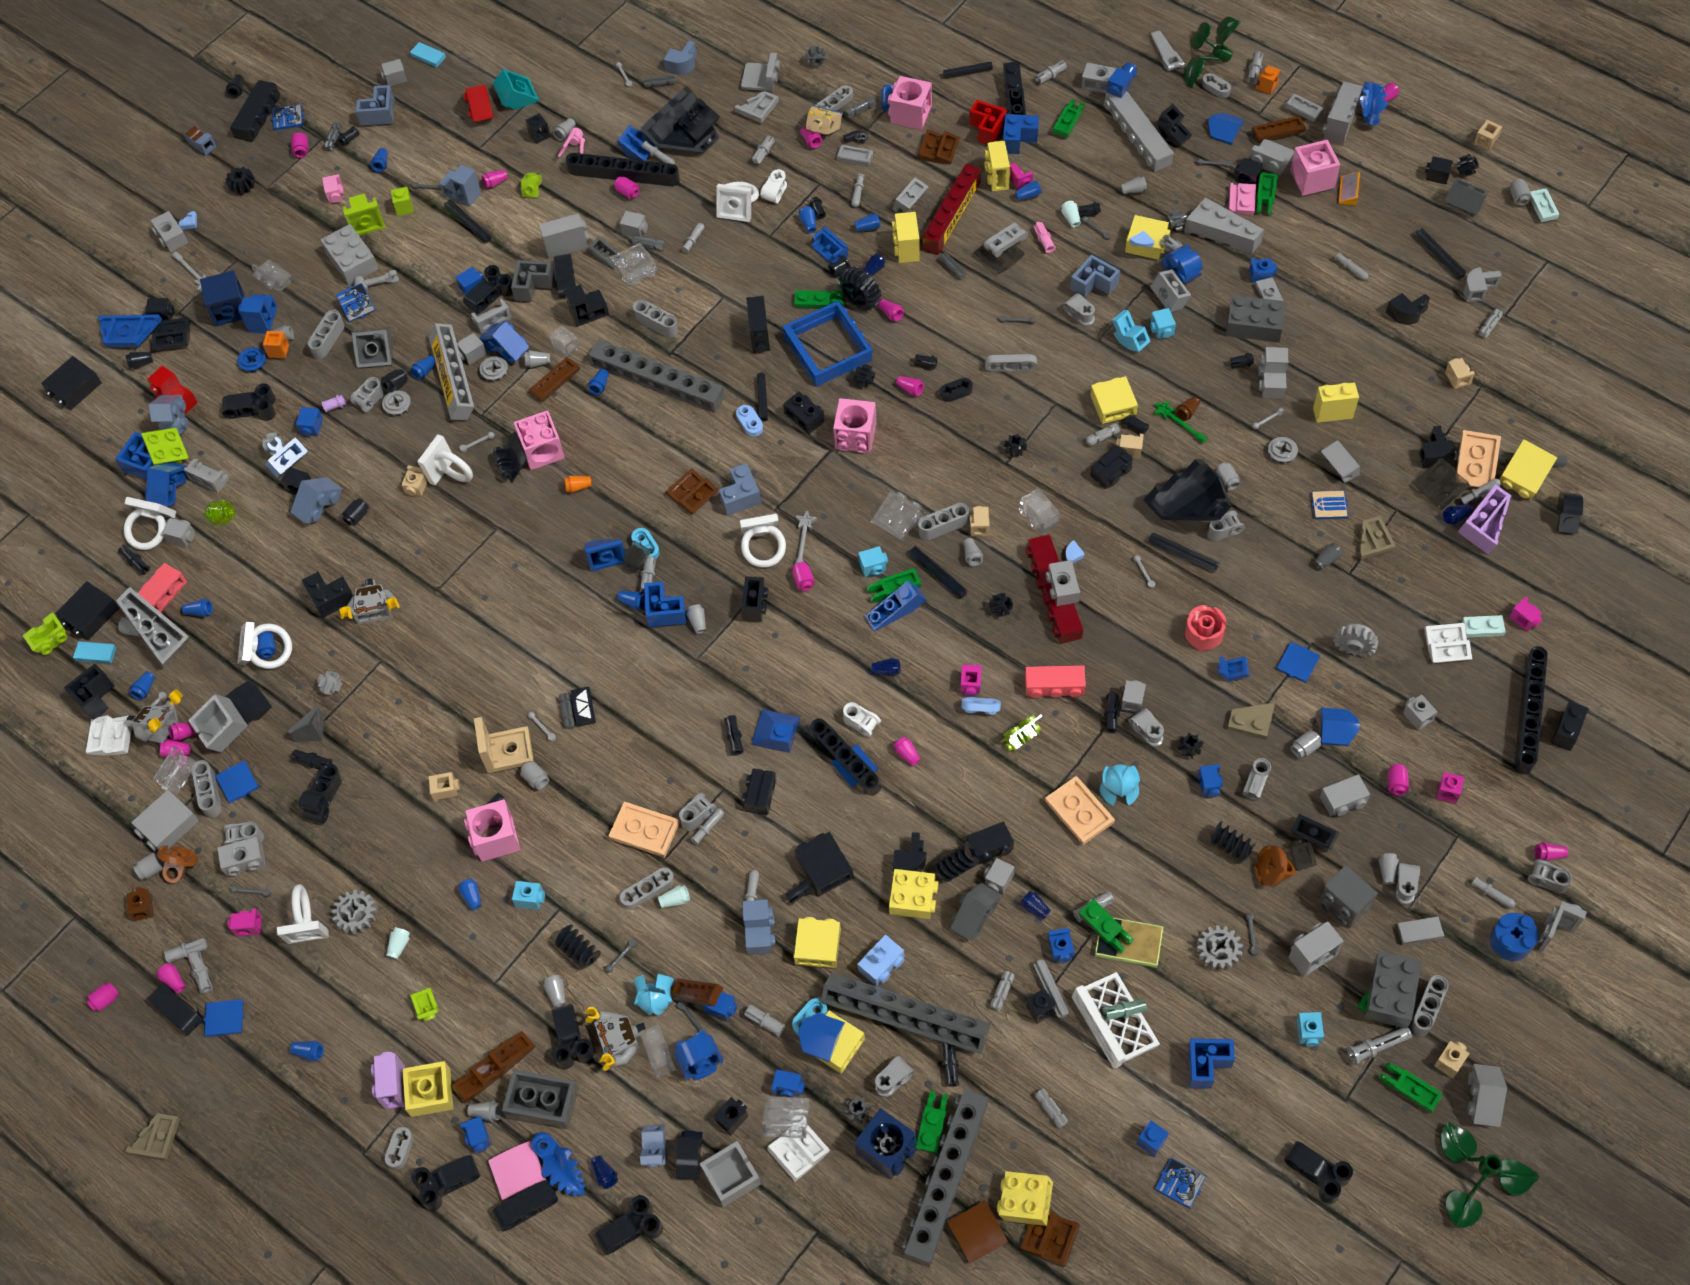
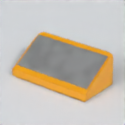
[1338,172,1360,206]

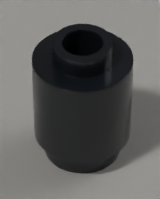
[381,369,408,393]
[342,498,369,525]

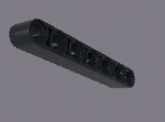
[566,153,680,187]
[1514,646,1548,774]

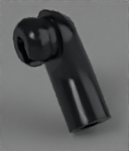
[843,130,868,143]

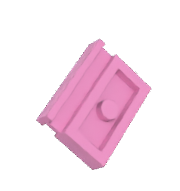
[1229,183,1256,216]

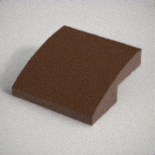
[917,129,960,164]
[666,468,719,515]
[946,1200,1008,1264]
[1020,1211,1080,1267]

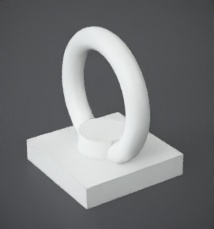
[717,182,759,222]
[417,434,473,485]
[124,497,176,550]
[740,514,786,568]
[237,622,292,669]
[277,884,329,944]

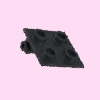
[677,98,720,141]
[493,432,527,483]

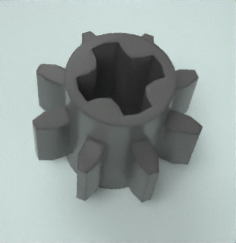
[805,46,826,66]
[1166,209,1187,232]
[845,1095,871,1124]

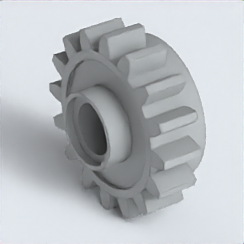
[1334,624,1379,657]

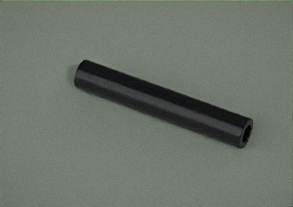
[943,62,993,78]
[756,373,768,422]

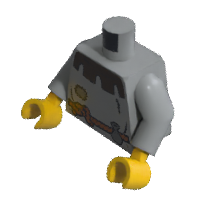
[339,578,400,624]
[126,689,183,743]
[584,1007,648,1071]

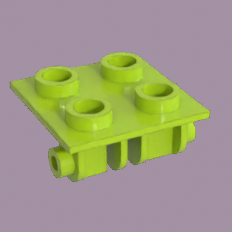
[141,428,189,465]
[1000,715,1042,751]

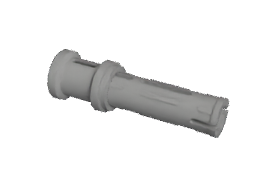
[1347,1028,1412,1065]

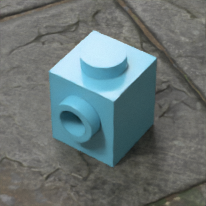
[1150,308,1176,339]
[858,546,888,577]
[512,881,545,910]
[1296,1012,1324,1047]

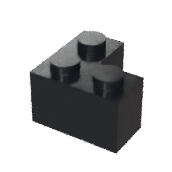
[564,285,609,327]
[301,572,354,619]
[64,664,115,720]

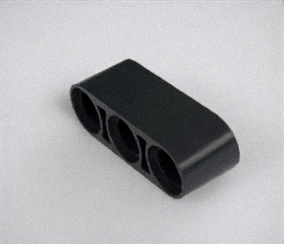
[554,253,576,298]
[147,983,203,1036]
[492,1180,558,1232]

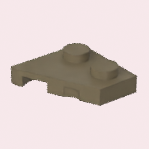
[1360,516,1396,560]
[1227,703,1275,740]
[125,1113,180,1160]

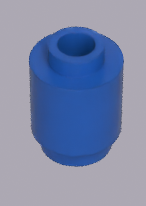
[256,631,276,659]

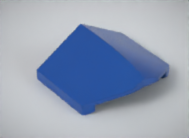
[1208,113,1244,145]
[617,125,656,161]
[1321,707,1359,746]
[798,1013,845,1062]

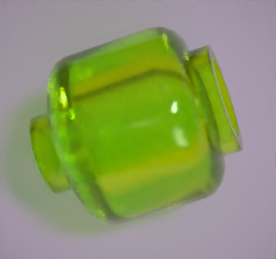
[206,500,235,525]

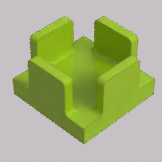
[343,194,386,236]

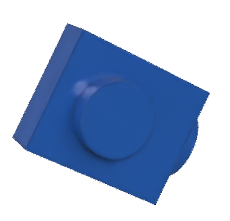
[1217,657,1250,682]

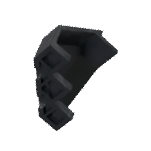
[641,86,719,152]
[1143,459,1232,521]

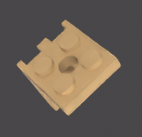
[474,717,534,773]

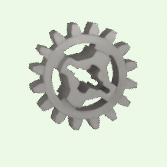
[332,890,378,934]
[1196,925,1243,971]

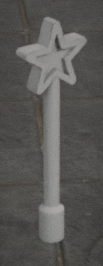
[172,251,206,292]
[795,511,817,564]

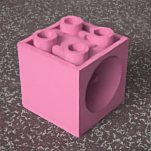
[888,76,932,130]
[1290,140,1340,196]
[833,398,877,453]
[514,410,565,470]
[464,799,520,862]

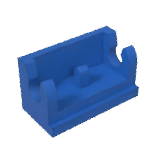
[811,226,848,263]

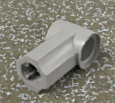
[1242,758,1271,800]

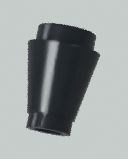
[226,74,244,98]
[125,351,153,369]

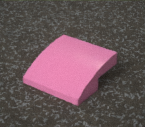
[488,1141,546,1201]

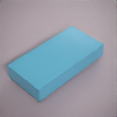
[410,42,446,68]
[73,641,117,664]

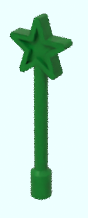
[1154,401,1208,444]

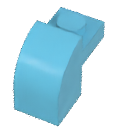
[1112,310,1151,352]

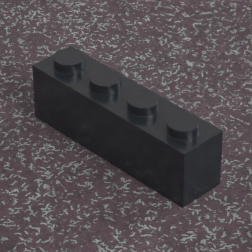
[230,80,280,142]

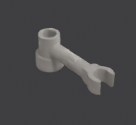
[354,270,399,294]

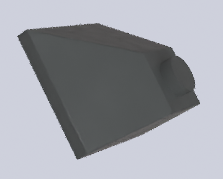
[352,327,393,368]

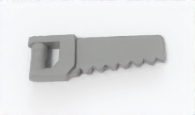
[1150,31,1185,71]

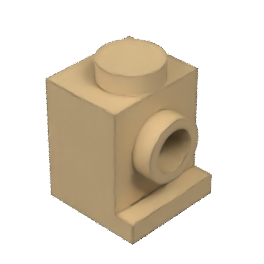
[1474,120,1502,151]
[1445,358,1475,389]
[1116,434,1144,459]
[402,465,428,496]
[970,506,990,536]
[429,772,460,802]
[1434,1041,1469,1078]

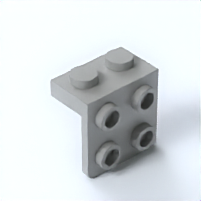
[741,53,780,91]
[1250,139,1294,176]
[1538,901,1587,951]

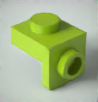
[521,172,542,198]
[410,987,439,1021]

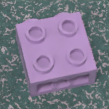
[371,1052,405,1110]

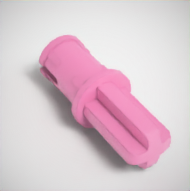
[1034,222,1056,253]

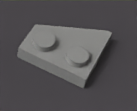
[734,91,779,123]

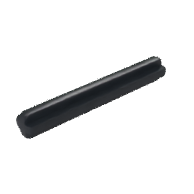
[444,200,492,243]
[1415,228,1466,279]
[1149,533,1219,572]
[910,546,967,599]

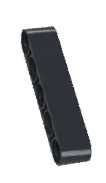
[810,718,882,795]

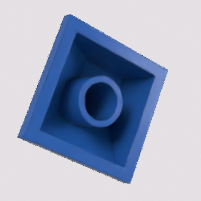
[584,539,627,572]
[752,709,800,753]

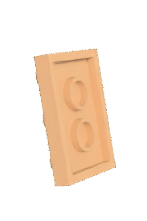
[1454,430,1501,489]
[1045,776,1115,845]
[609,802,680,858]

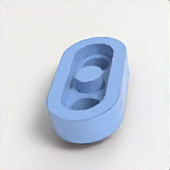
[736,405,763,437]
[961,697,1001,715]

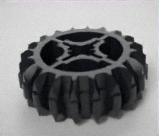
[837,266,882,310]

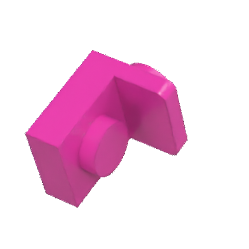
[1009,163,1033,190]

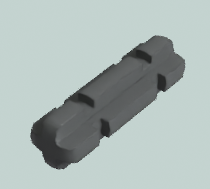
[643,74,676,88]
[845,97,875,118]
[323,122,342,151]
[632,235,665,250]
[940,252,966,280]
[559,693,575,730]

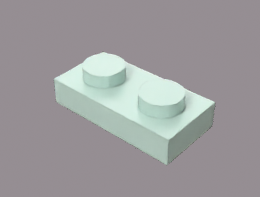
[1530,188,1559,222]
[1462,615,1506,638]

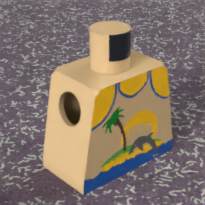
[806,105,842,134]

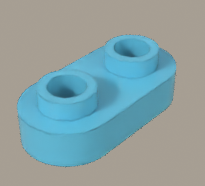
[631,528,660,559]
[792,998,827,1036]

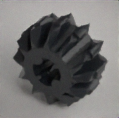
[225,166,255,195]

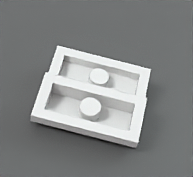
[1424,623,1472,663]
[86,715,132,755]
[767,1118,830,1182]

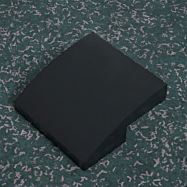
[152,317,190,351]
[225,680,272,725]

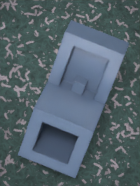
[663,40,697,74]
[640,1124,666,1167]

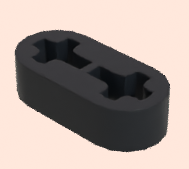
[940,378,973,402]

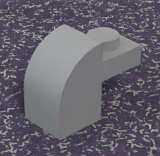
[1463,267,1502,302]

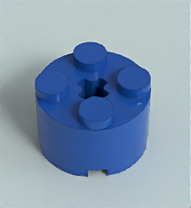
[1162,245,1203,285]
[1490,913,1538,961]
[674,1031,723,1080]

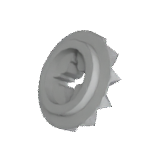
[480,356,508,382]
[382,391,411,416]
[1268,437,1298,464]

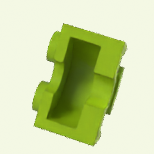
[23,612,67,655]

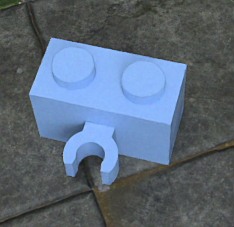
[265,437,308,478]
[858,934,905,987]

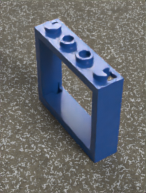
[782,301,874,387]

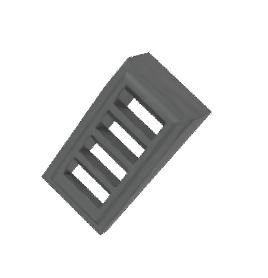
[587,236,625,270]

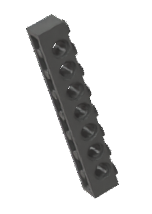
[588,339,725,413]
[821,972,991,1054]
[902,1089,988,1268]

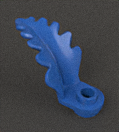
[1359,82,1388,126]
[531,1132,585,1196]

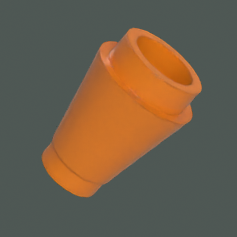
[564,475,591,493]

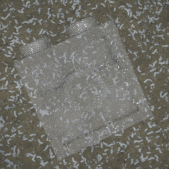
[610,243,658,286]
[871,491,924,541]
[762,1096,810,1138]

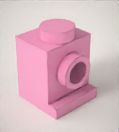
[322,174,344,204]

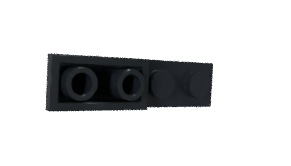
[1003,62,1026,115]

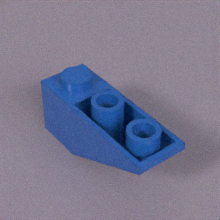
[865,581,926,631]

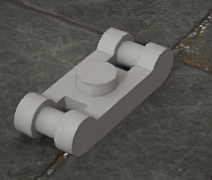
[984,222,1028,257]

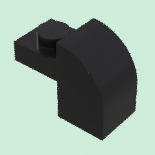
[1158,104,1192,147]
[1386,293,1430,325]
[1419,426,1452,468]
[1557,492,1583,534]
[893,832,927,876]
[676,1130,703,1180]

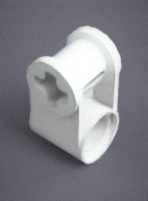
[760,169,787,203]
[843,702,881,737]

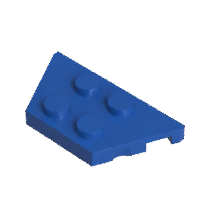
[98,315,162,347]

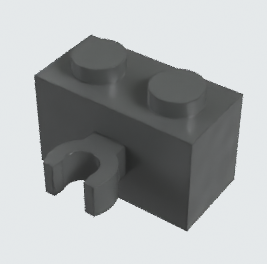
[1445,178,1489,215]

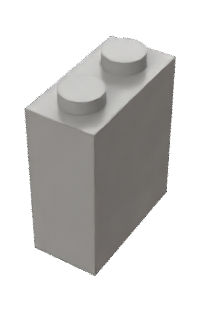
[539,213,589,259]
[131,790,199,851]

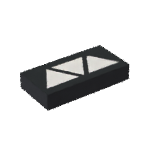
[570,687,596,727]

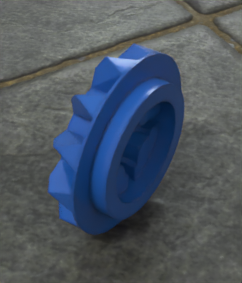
[238,347,266,373]

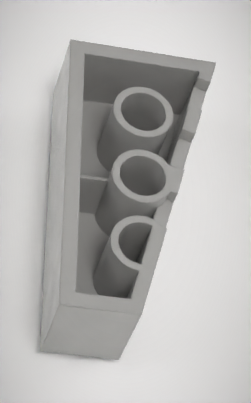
[1322,81,1363,146]
[1184,197,1264,254]
[116,587,190,668]

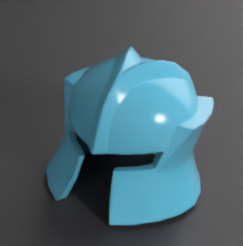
[1100,764,1140,806]
[633,974,674,1015]

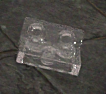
[252,259,294,292]
[153,746,197,795]

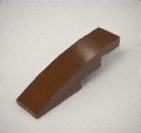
[452,1031,535,1103]

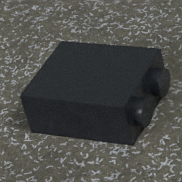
[746,296,770,353]
[41,356,102,411]
[55,581,120,641]
[794,831,854,897]

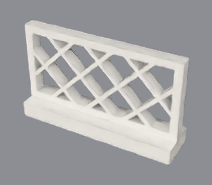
[1071,972,1160,1069]

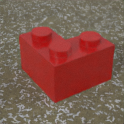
[463,84,494,122]
[969,99,1007,145]
[147,365,198,414]

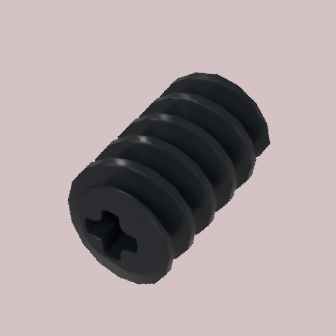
[1211,821,1256,863]
[934,841,979,882]
[555,924,601,969]

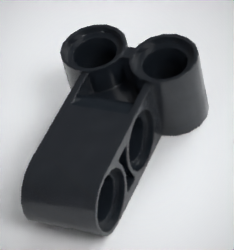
[463,265,513,314]
[222,383,276,421]
[299,763,342,824]
[552,1004,595,1070]
[1284,1141,1353,1204]
[411,1155,480,1211]
[594,1195,663,1255]

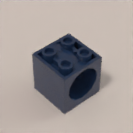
[200,270,245,327]
[854,1108,917,1179]

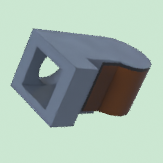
[184,126,216,156]

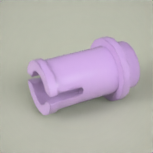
[322,394,346,412]

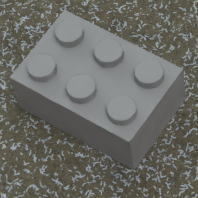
[320,224,379,285]

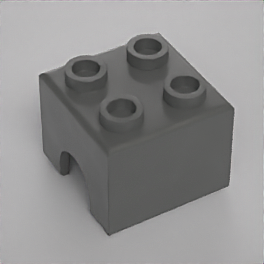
[1319,865,1378,928]

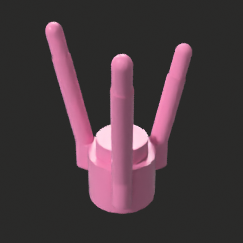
[557,128,585,157]

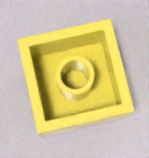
[892,212,920,263]
[403,1061,453,1117]

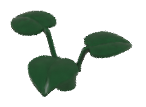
[1184,17,1241,88]
[1440,1122,1540,1228]

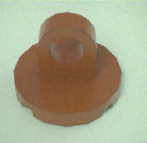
[157,845,199,883]
[1254,845,1295,887]

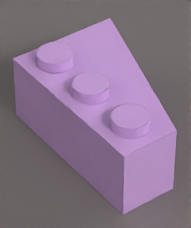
[1458,484,1511,555]

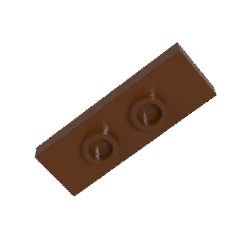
[1252,116,1306,143]
[529,357,580,402]
[670,978,723,1007]

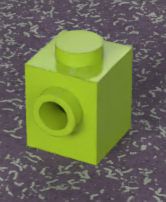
[391,187,414,216]

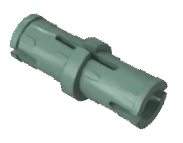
[1102,998,1147,1021]

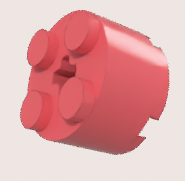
[1185,605,1226,651]

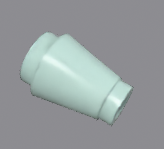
[1061,201,1081,228]
[658,885,690,908]
[386,927,410,959]

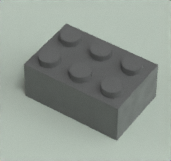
[1226,295,1285,343]
[1364,951,1422,1029]
[502,1069,579,1129]

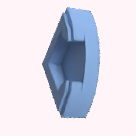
[179,211,197,230]
[1130,231,1155,248]
[1066,540,1085,564]

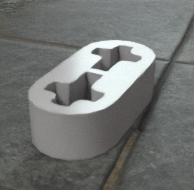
[1202,73,1231,98]
[385,1127,414,1170]

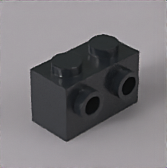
[783,391,825,435]
[741,576,769,622]

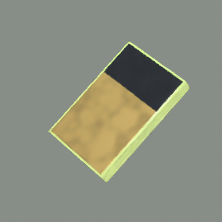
[1095,918,1163,968]

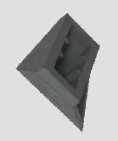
[287,705,324,742]

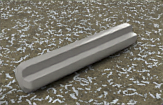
[1033,960,1069,1018]

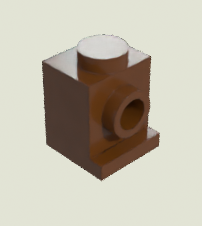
[126,887,153,921]

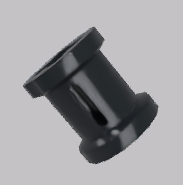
[828,255,851,277]

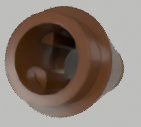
[1175,396,1200,421]

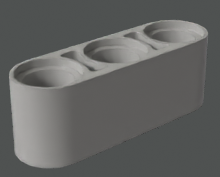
[633,300,679,338]
[308,310,345,359]
[918,503,969,540]
[192,760,222,818]
[1410,975,1449,1037]

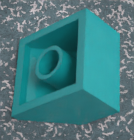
[493,69,539,110]

